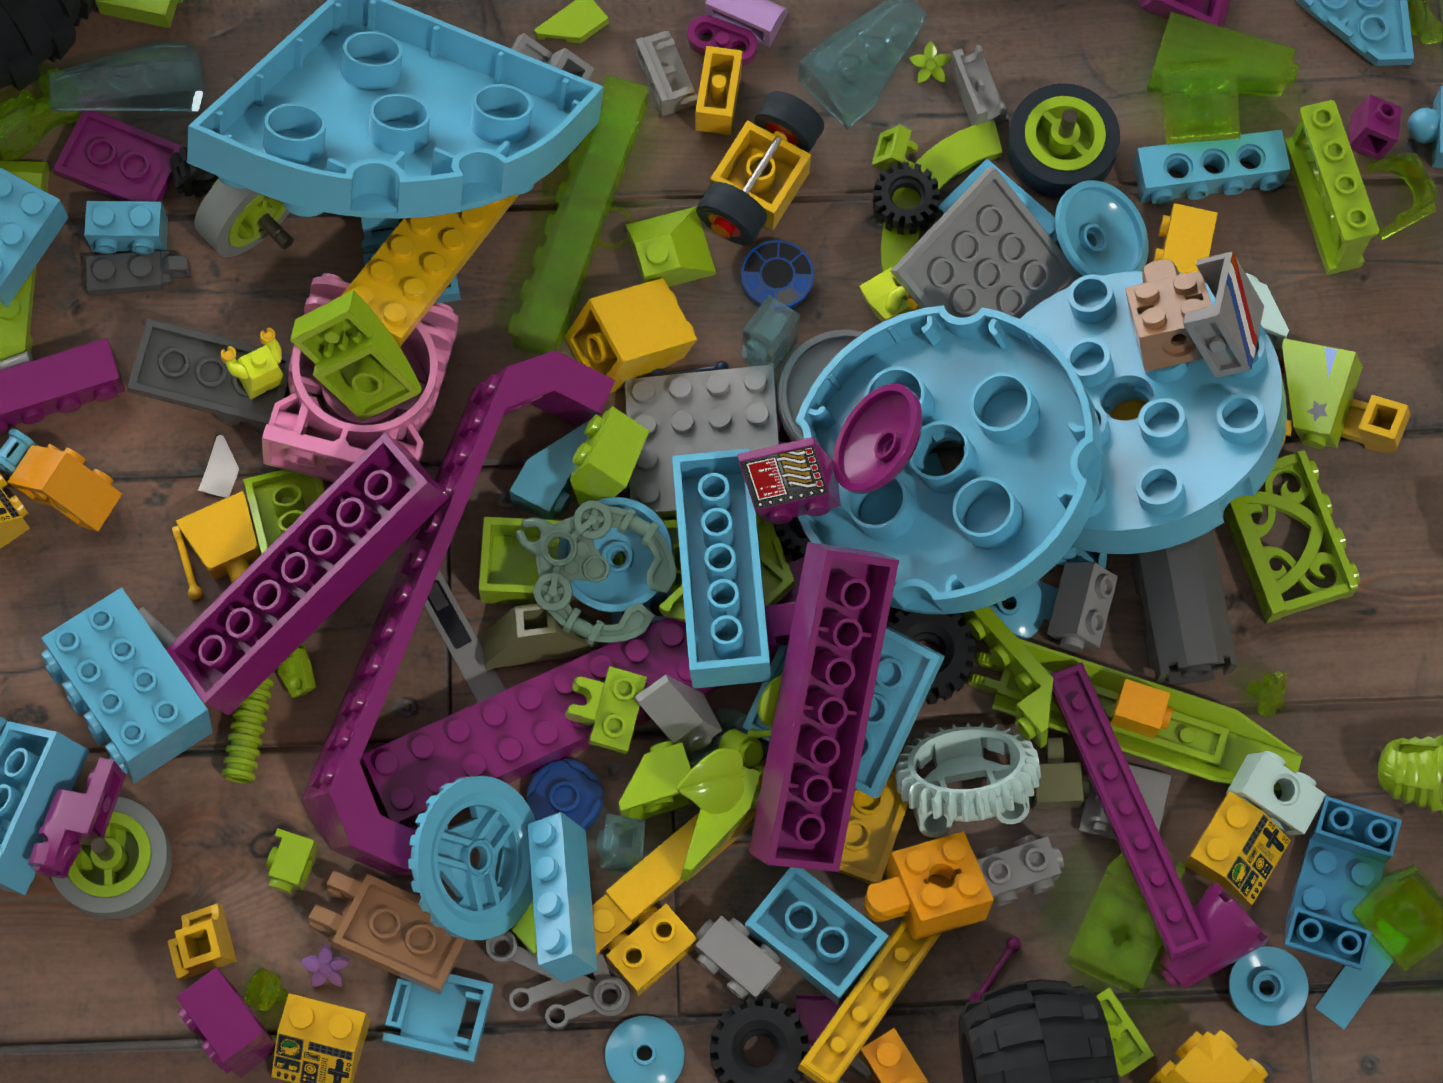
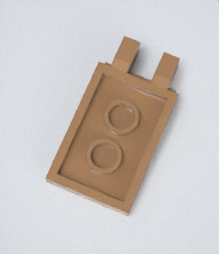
[308,871,467,994]

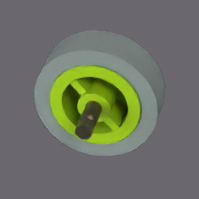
[194,179,294,257]
[51,797,173,920]

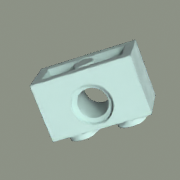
[1226,751,1326,836]

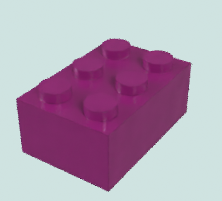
[176,967,276,1078]

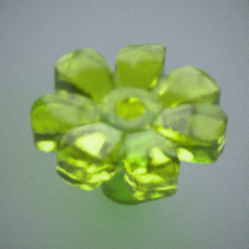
[1247,670,1287,718]

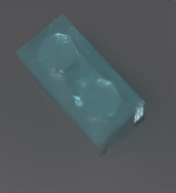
[742,295,800,372]

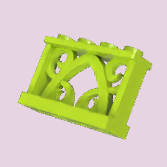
[1284,100,1380,275]
[1224,449,1360,624]

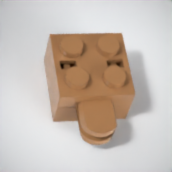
[1125,260,1212,372]

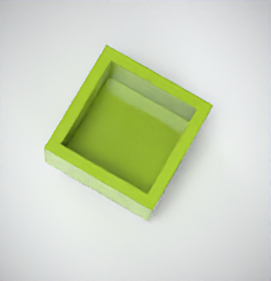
[479,517,561,605]

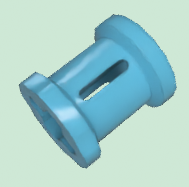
[0,428,38,476]

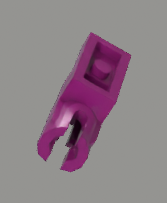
[28,758,126,879]

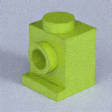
[266,828,319,894]

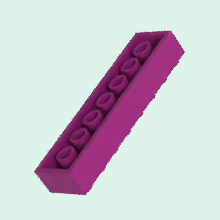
[166,432,449,716]
[749,542,899,872]

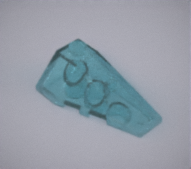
[798,0,927,129]
[48,42,204,111]

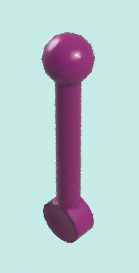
[969,937,1022,1002]

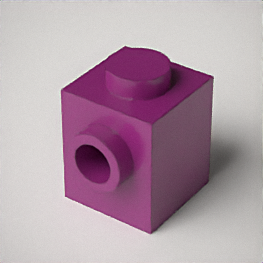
[1349,94,1402,161]

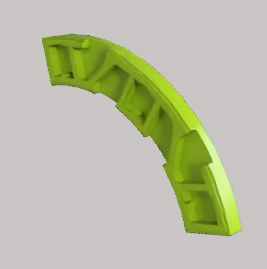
[880,120,1003,272]

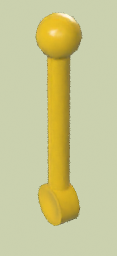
[172,526,203,600]

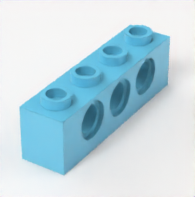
[1133,130,1290,205]

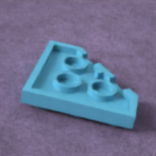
[1296,0,1414,66]

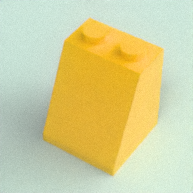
[564,278,697,394]

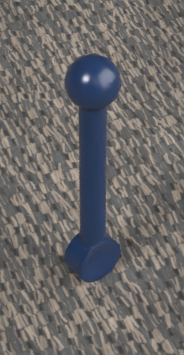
[652,361,729,377]

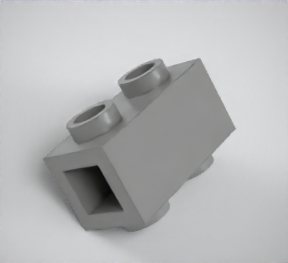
[1047,562,1118,652]
[977,835,1064,907]
[695,915,782,1001]

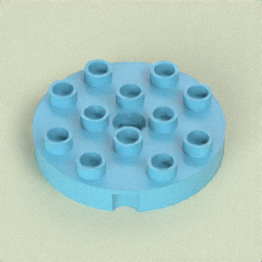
[1020,271,1287,554]
[795,305,1103,614]

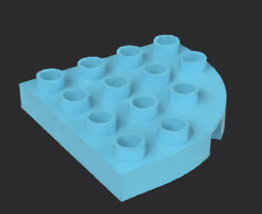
[187,0,604,219]

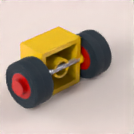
[696,91,824,245]

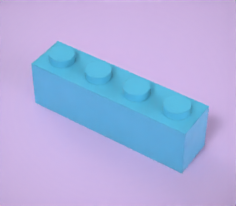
[528,812,598,983]

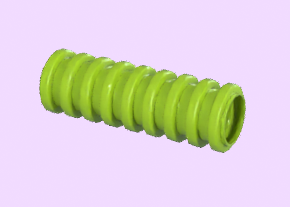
[221,677,274,784]

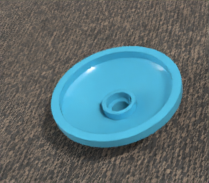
[1055,180,1149,276]
[558,497,673,613]

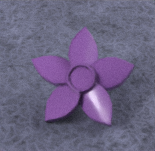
[301,944,350,987]

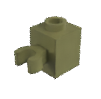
[1032,738,1089,811]

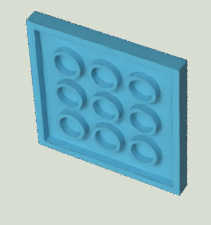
[742,626,945,798]

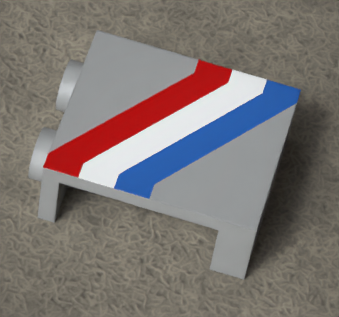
[1183,251,1264,378]

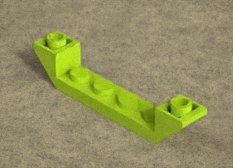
[960,606,1053,749]

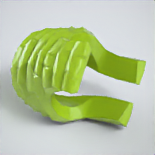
[1377,735,1443,816]

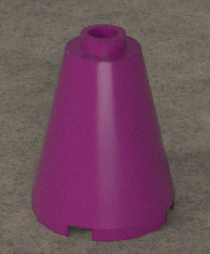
[1158,881,1269,989]

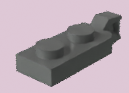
[86,250,191,296]

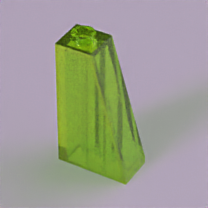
[1146,12,1299,96]

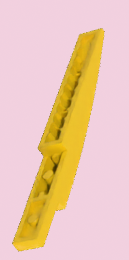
[592,758,766,957]

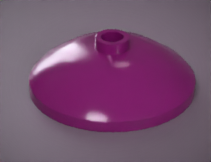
[833,383,922,494]

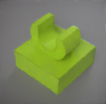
[871,125,918,171]

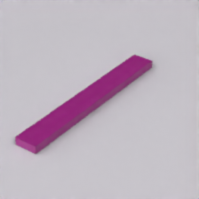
[1050,662,1209,961]

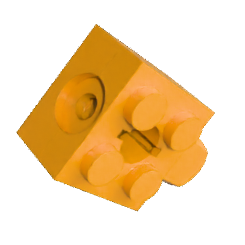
[863,831,994,941]

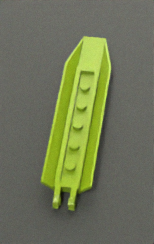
[967,638,1303,792]

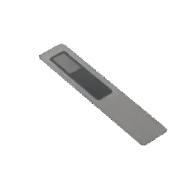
[424,570,506,702]

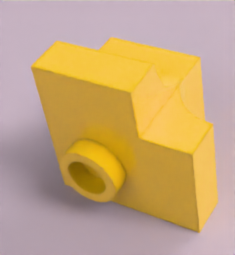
[167,903,237,980]

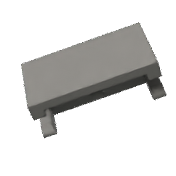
[636,31,698,117]
[949,45,1009,126]

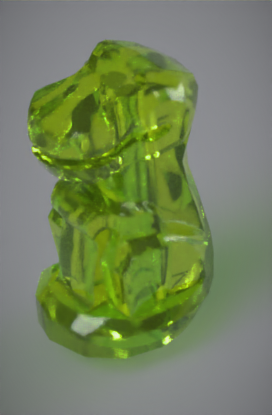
[0,68,85,161]

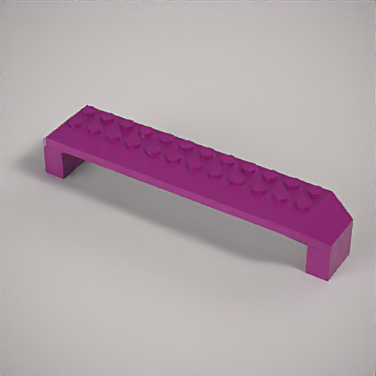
[301,350,615,877]

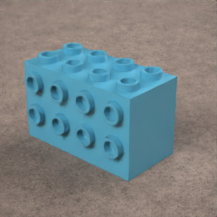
[41,587,213,784]

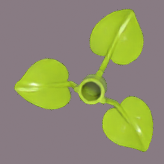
[676,673,783,814]

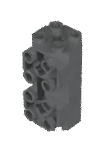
[1131,530,1238,685]

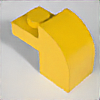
[1341,395,1411,453]

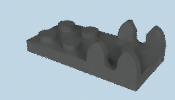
[127,318,291,434]

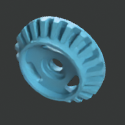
[408,776,536,940]

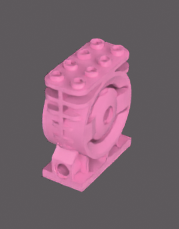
[262,273,459,482]

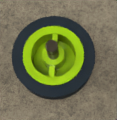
[1007,83,1120,198]

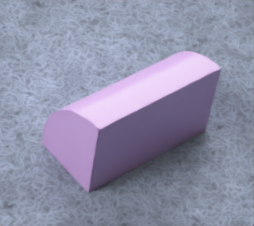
[705,0,788,48]

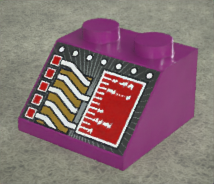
[738,437,841,525]

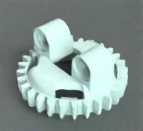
[895,723,1041,837]

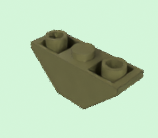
[482,603,599,669]

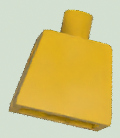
[176,491,262,583]

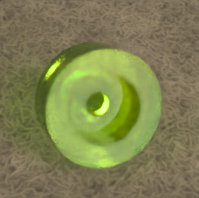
[245,968,288,1011]

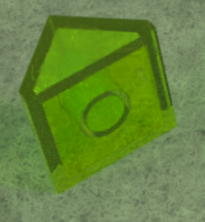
[1352,864,1443,972]

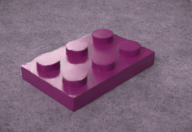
[52,107,183,202]

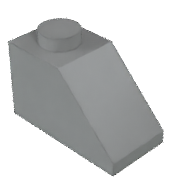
[635,674,722,752]

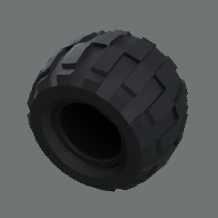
[958,979,1119,1083]

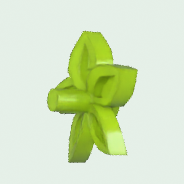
[909,41,952,83]

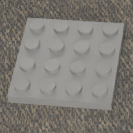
[890,168,1082,319]
[625,365,780,518]

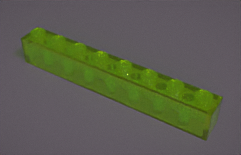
[508,74,649,355]

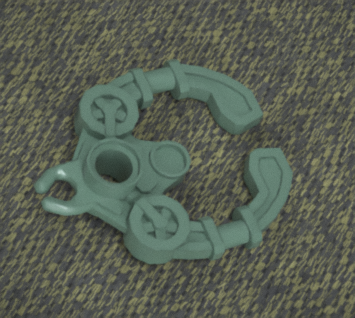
[515,500,676,646]

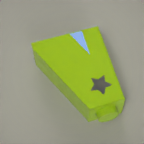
[1282,338,1363,449]

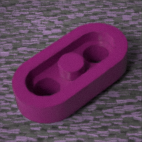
[687,15,757,66]

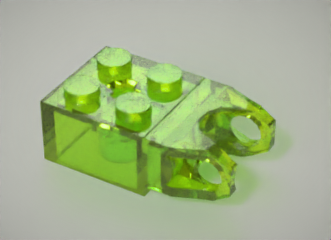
[1064,851,1187,996]

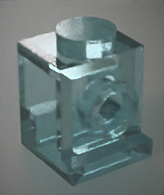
[596,814,646,873]

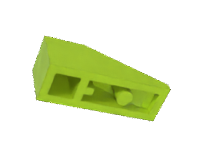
[680,767,761,881]

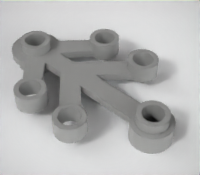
[486,931,630,1030]

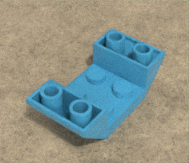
[1284,796,1402,970]

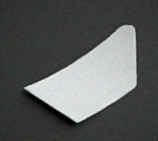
[198,435,239,498]

